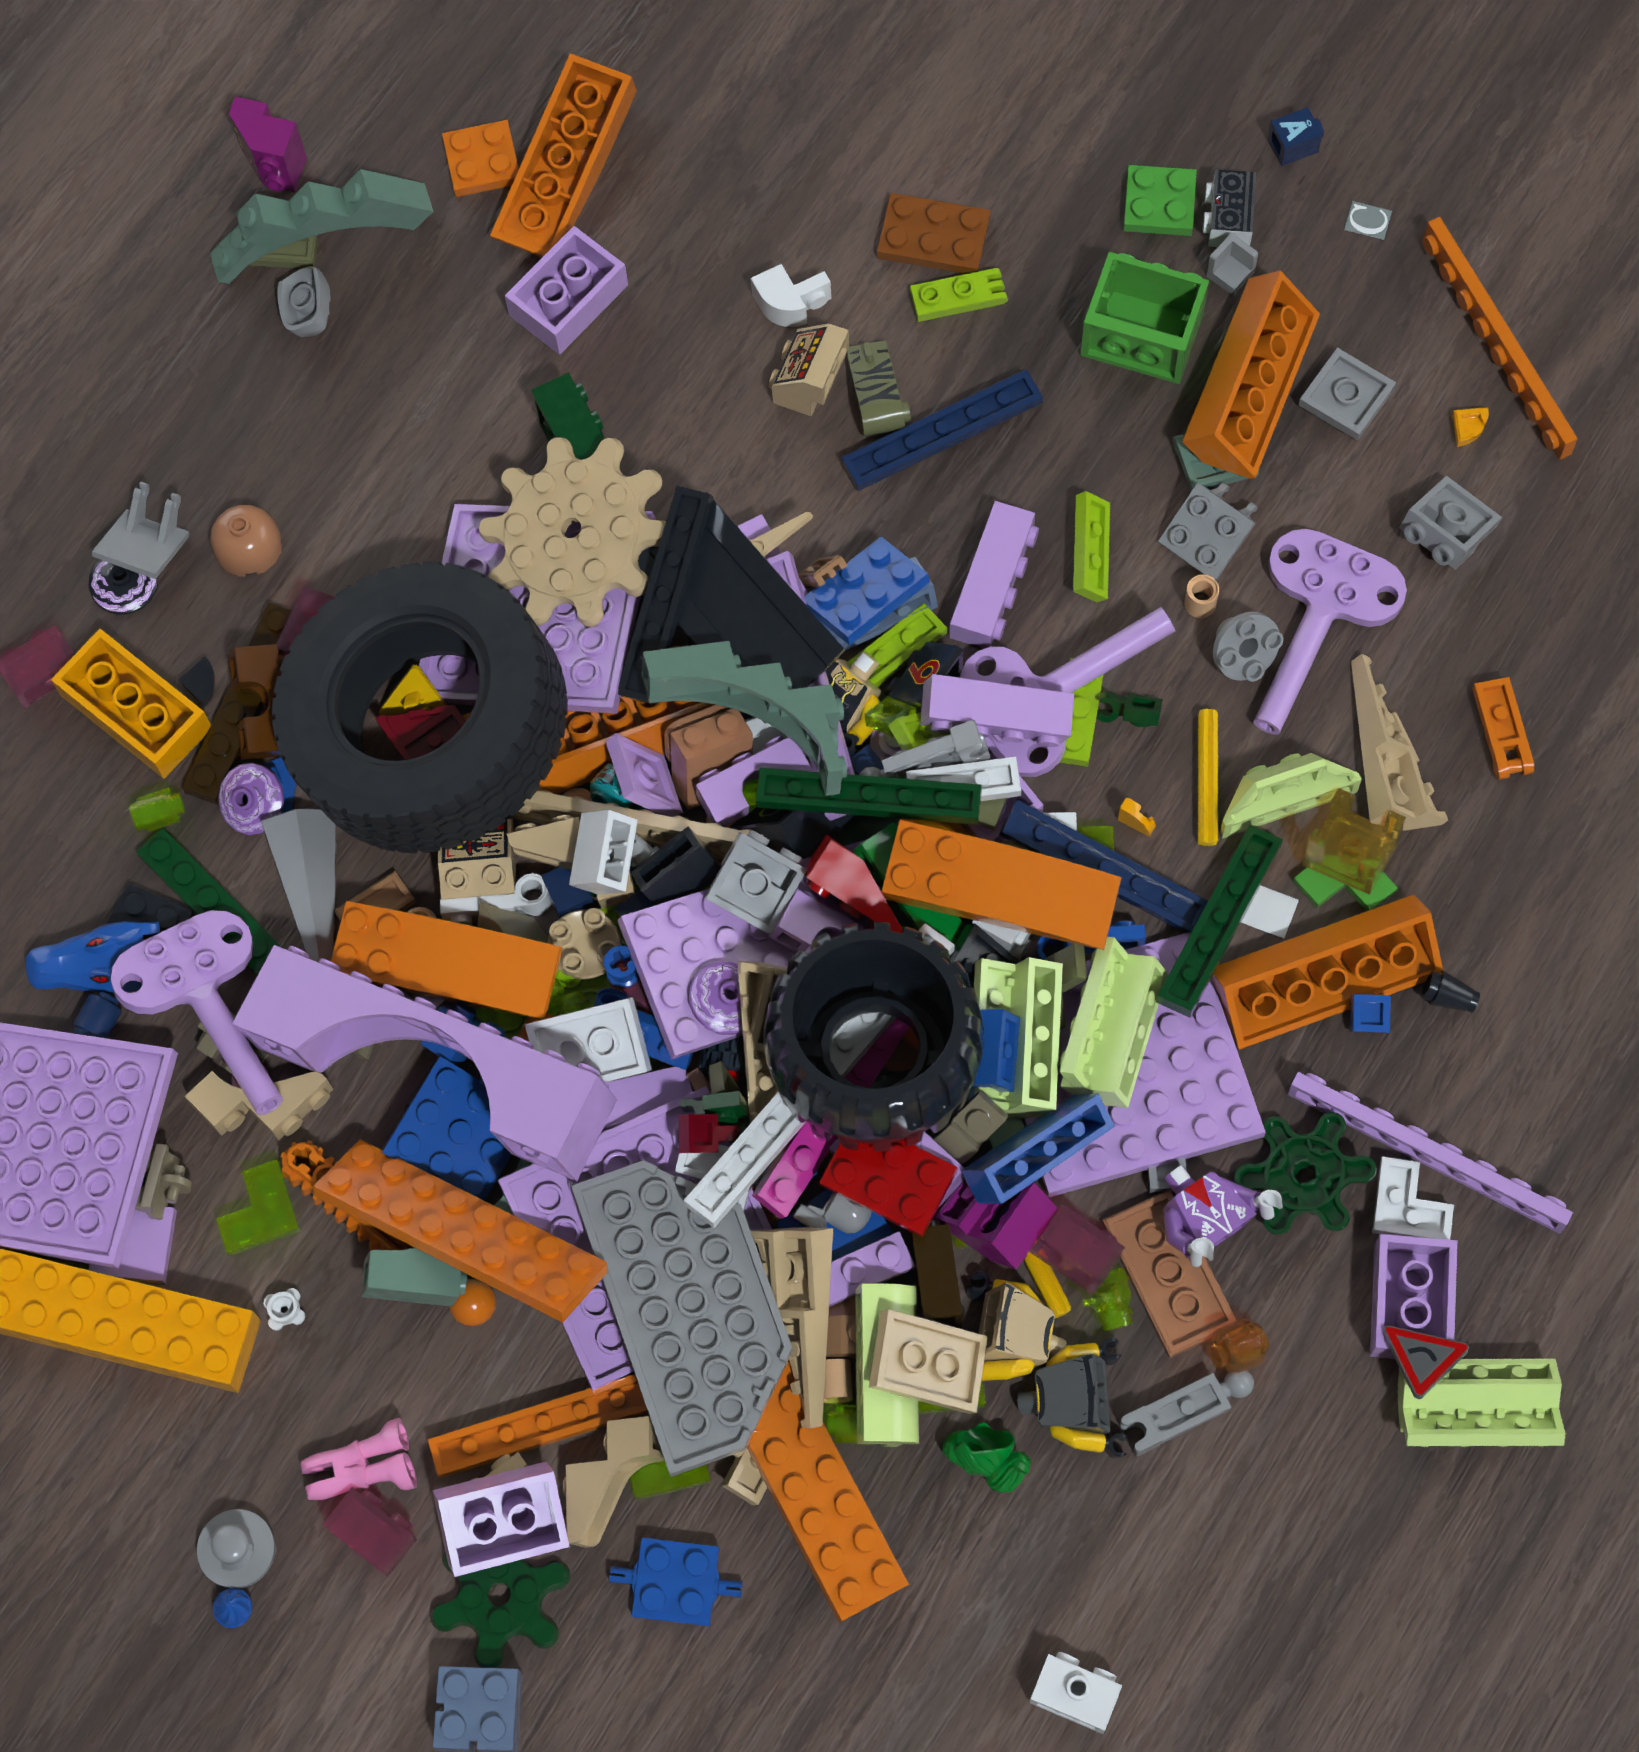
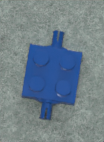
[609,1538,743,1626]

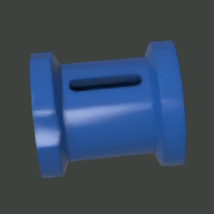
[604,946,639,989]

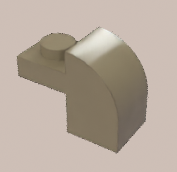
[930,1090,1008,1165]

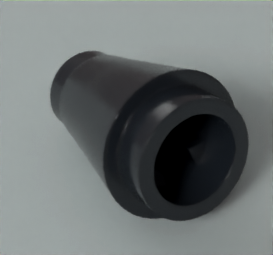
[1421,970,1480,1013]

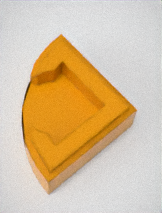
[1452,407,1489,447]
[1118,798,1156,837]

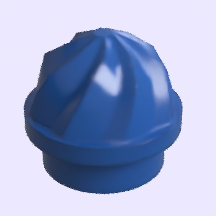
[213,1588,253,1628]

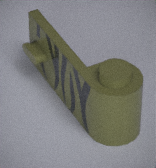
[846,340,911,436]

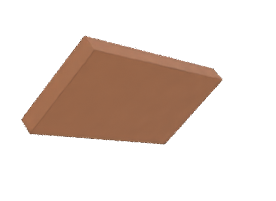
[1102,1189,1239,1358]

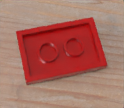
[819,1140,958,1237]

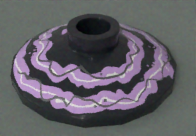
[88,559,159,615]

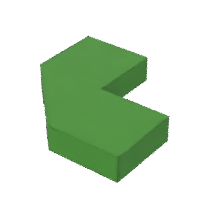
[1293,856,1398,911]

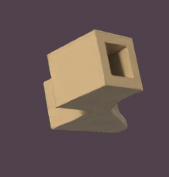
[507,815,636,908]
[185,1071,333,1140]
[563,1416,665,1548]

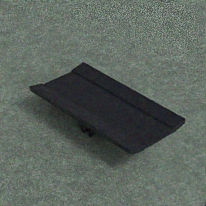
[638,492,845,724]

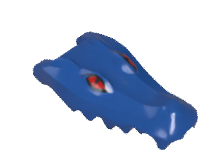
[25,921,160,995]

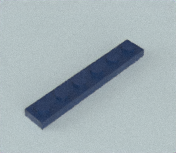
[841,369,1043,491]
[998,800,1208,933]

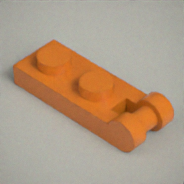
[1472,677,1535,780]

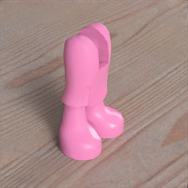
[300,1418,417,1500]

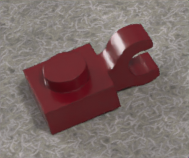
[679,1114,739,1153]

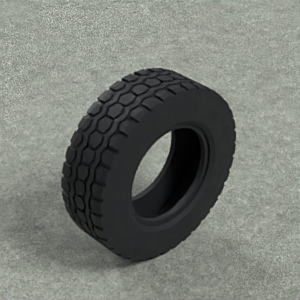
[272,562,568,853]

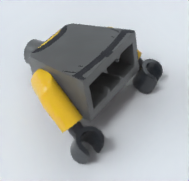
[1017,1337,1128,1458]

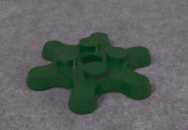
[1234,1112,1377,1235]
[430,1551,570,1668]

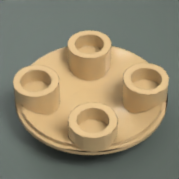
[547,908,621,979]

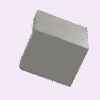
[1207,233,1258,296]

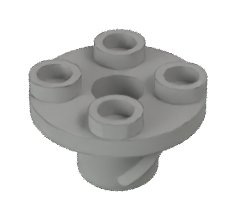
[1213,612,1284,682]
[197,1509,277,1589]

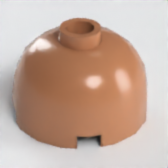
[210,505,282,577]

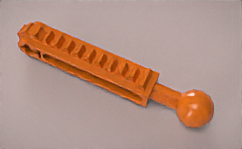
[281,1140,497,1326]

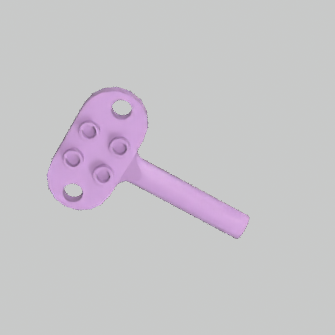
[1253,529,1407,735]
[960,607,1176,777]
[111,910,283,1115]

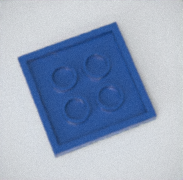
[381,1056,512,1201]

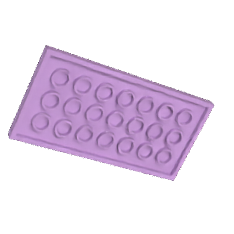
[617,839,873,1059]

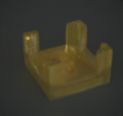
[1303,788,1406,895]

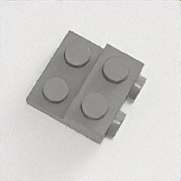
[1399,476,1502,570]
[704,829,807,935]

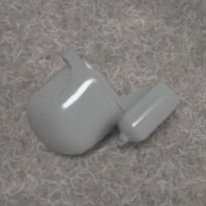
[793,1192,872,1234]

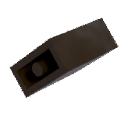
[911,1220,963,1329]

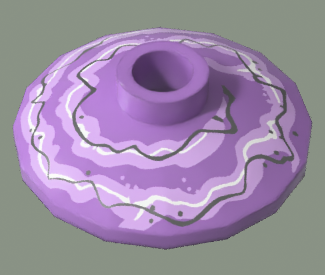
[218,763,284,835]
[689,962,743,1035]

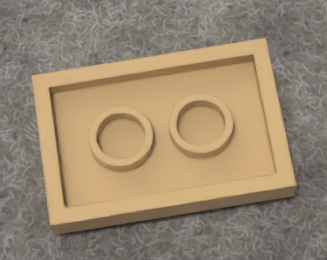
[869,1309,988,1414]

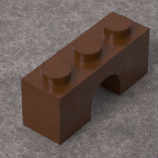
[227,644,284,760]

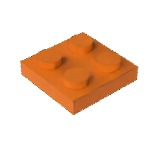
[442,119,519,197]

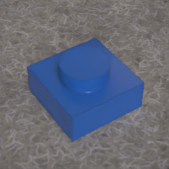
[1350,994,1391,1033]

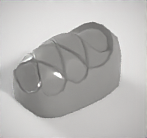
[278,266,331,338]

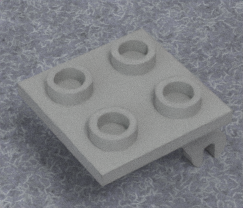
[92,481,189,579]
[1158,482,1258,581]

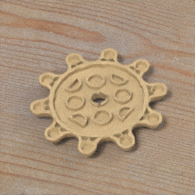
[479,437,666,627]

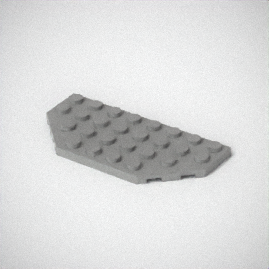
[571,1160,793,1477]

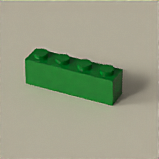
[853,822,967,946]

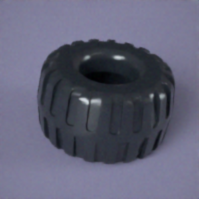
[764,922,984,1152]

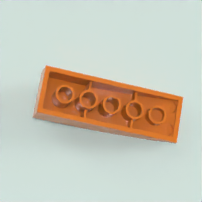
[490,53,637,257]
[882,820,1122,950]
[331,901,563,1020]

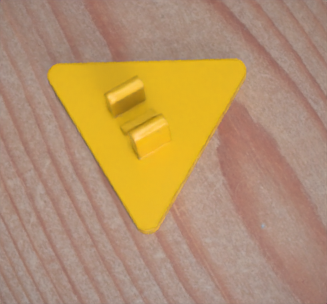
[379,665,447,716]

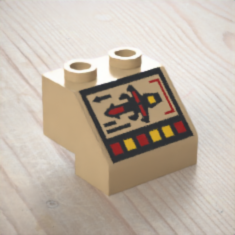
[768,323,849,416]
[438,819,517,900]

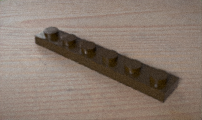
[182,603,303,805]

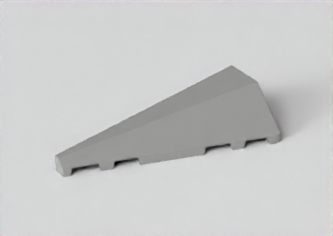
[261,809,337,963]

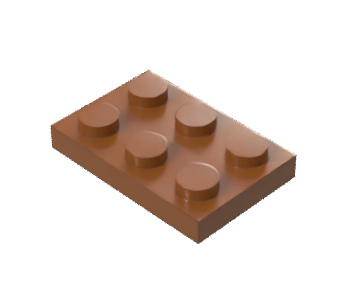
[877,193,991,274]

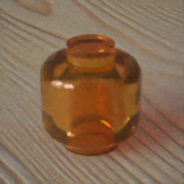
[1209,1319,1269,1373]

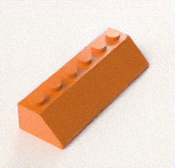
[1182,270,1320,479]
[538,696,716,794]
[1211,894,1443,1050]

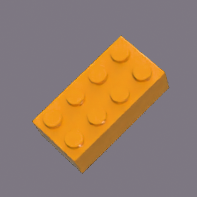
[51,629,211,779]

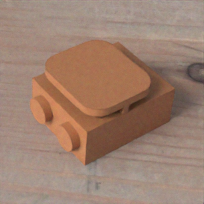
[664,705,753,810]

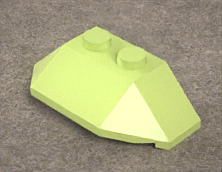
[1220,753,1362,839]

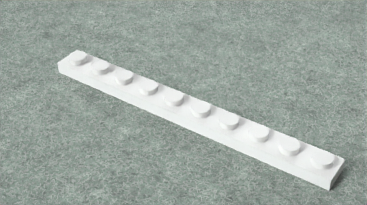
[684,923,954,1228]

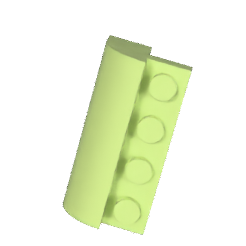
[1059,937,1168,1108]
[968,957,1063,1118]
[855,1284,919,1447]
[1398,1359,1565,1447]

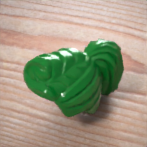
[942,1422,1031,1493]

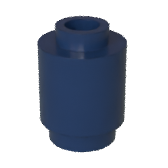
[72,991,122,1039]

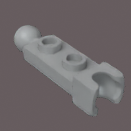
[859,720,990,779]
[1119,1368,1254,1456]

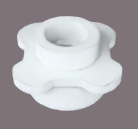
[263,1288,305,1331]

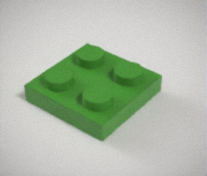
[1124,165,1197,236]

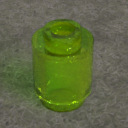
[129,787,186,832]
[826,1404,871,1445]

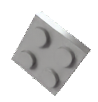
[1299,348,1396,441]

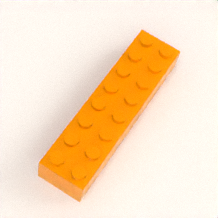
[0,1249,261,1393]

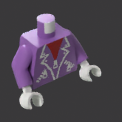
[1163,1165,1283,1267]

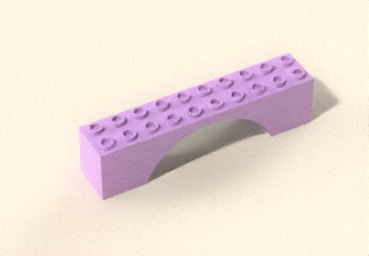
[232,945,617,1181]

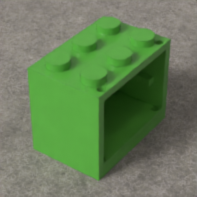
[1081,252,1209,384]

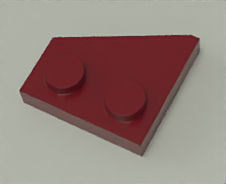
[375,704,466,760]

